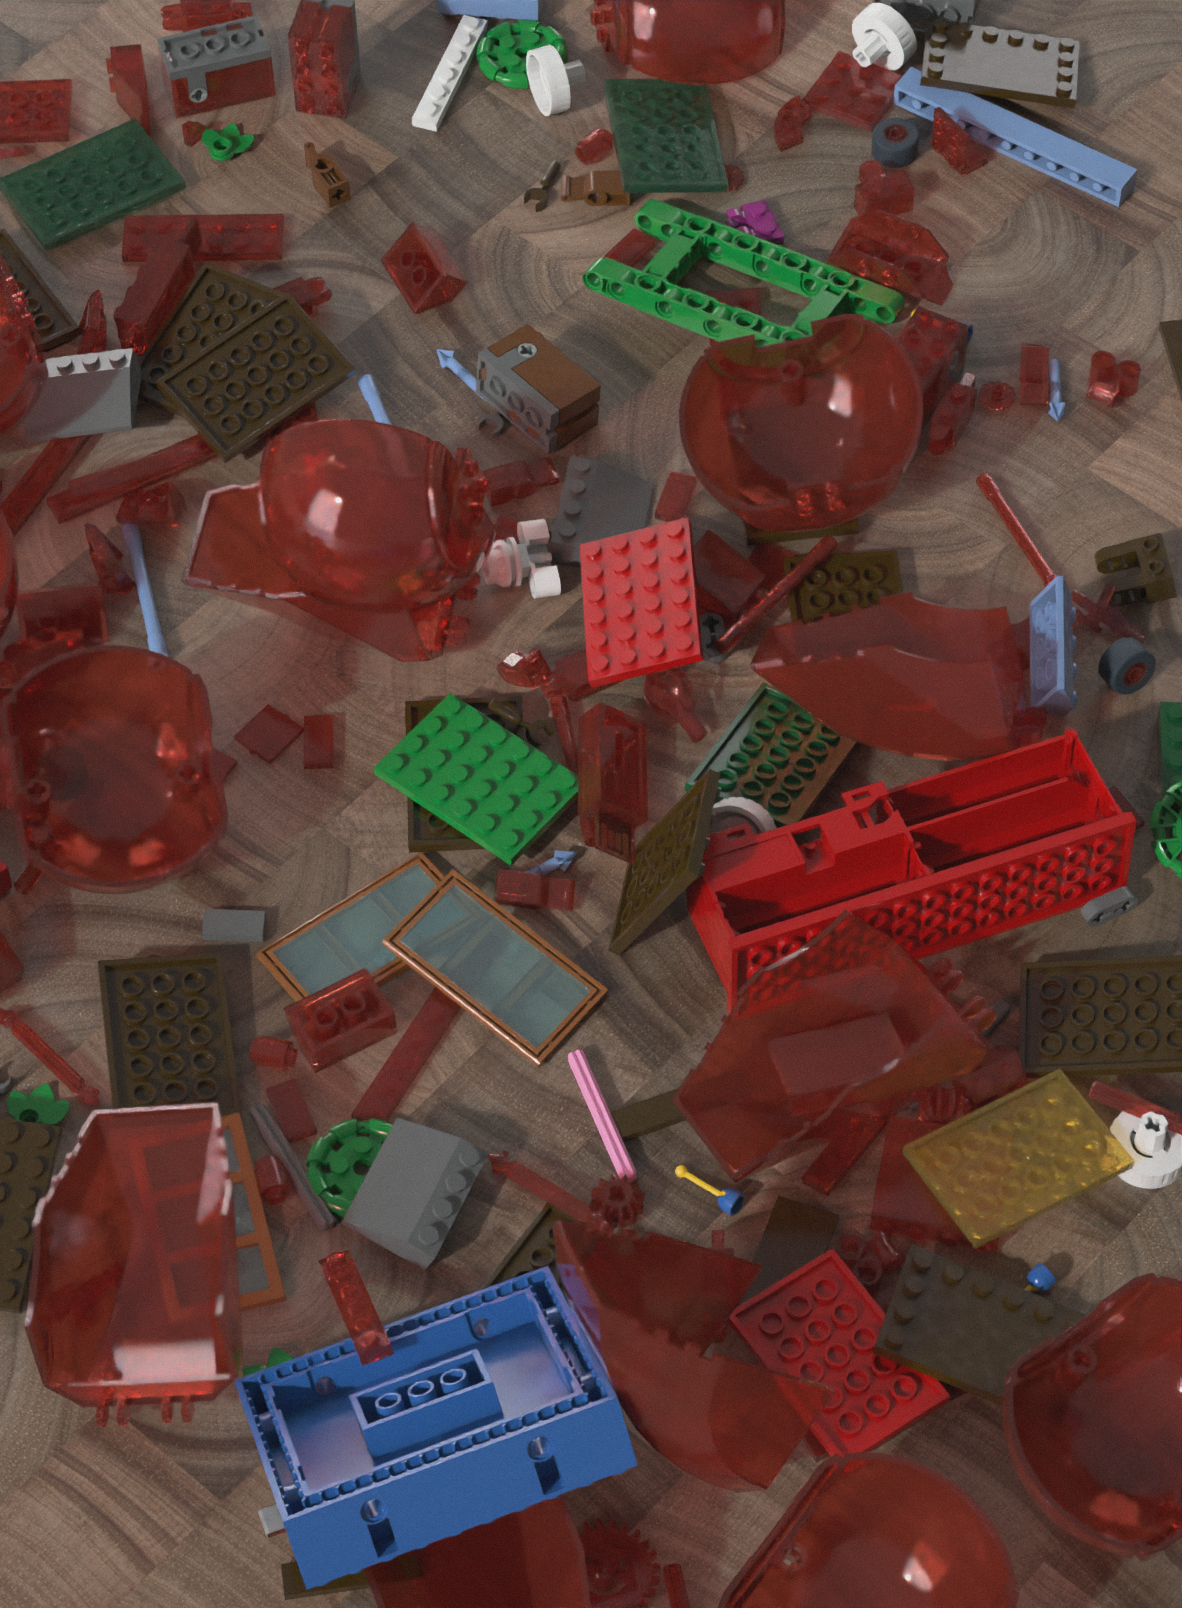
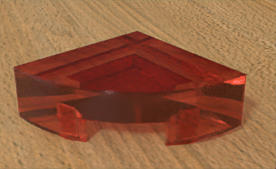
[182,121,207,148]

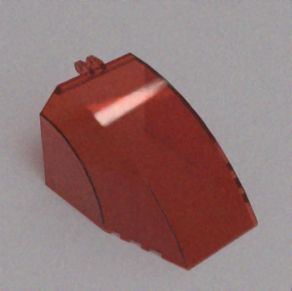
[553,1220,835,1493]

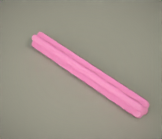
[568,1049,637,1184]

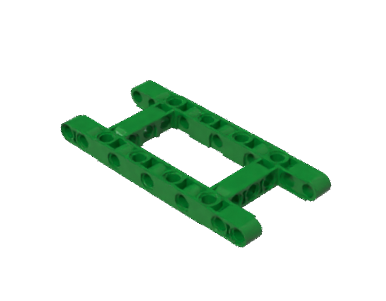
[582,199,905,386]

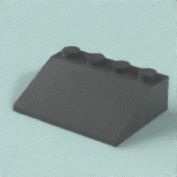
[24,348,142,442]
[551,456,653,567]
[341,1118,489,1270]

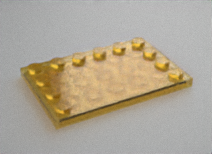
[902,1069,1135,1248]

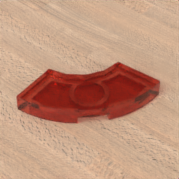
[774,95,812,152]

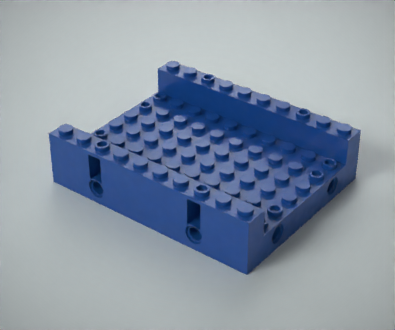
[234,1266,638,1590]

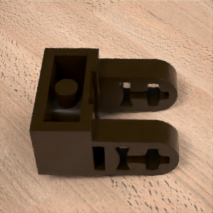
[1094,533,1177,607]

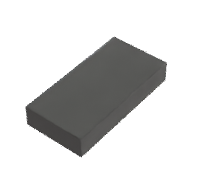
[202,909,266,942]

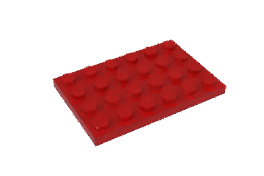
[580,517,703,688]
[726,1248,950,1470]

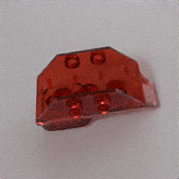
[826,209,953,306]

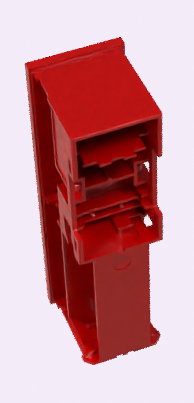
[686,728,1136,1020]

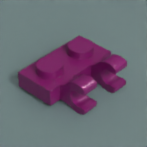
[725,200,784,245]

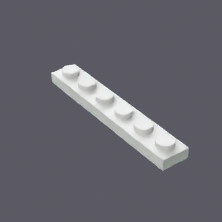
[412,15,488,131]

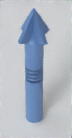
[437,349,486,402]
[1048,359,1066,422]
[497,850,577,897]

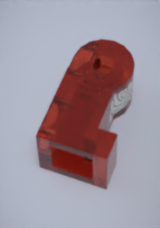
[496,649,552,689]

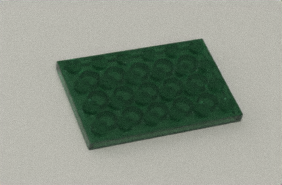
[603,79,729,193]
[0,118,186,251]

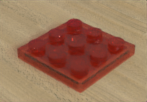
[803,51,903,133]
[0,79,72,144]

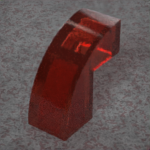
[1019,343,1050,406]

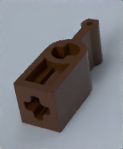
[304,142,351,208]
[561,170,630,206]

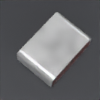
[258,1504,287,1539]

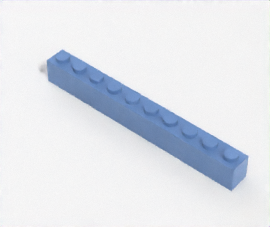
[894,67,1137,207]

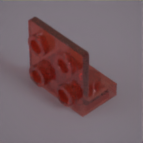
[931,107,989,177]

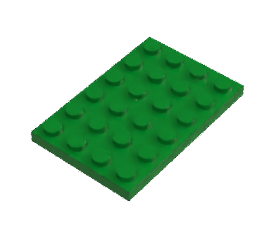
[374,693,587,866]

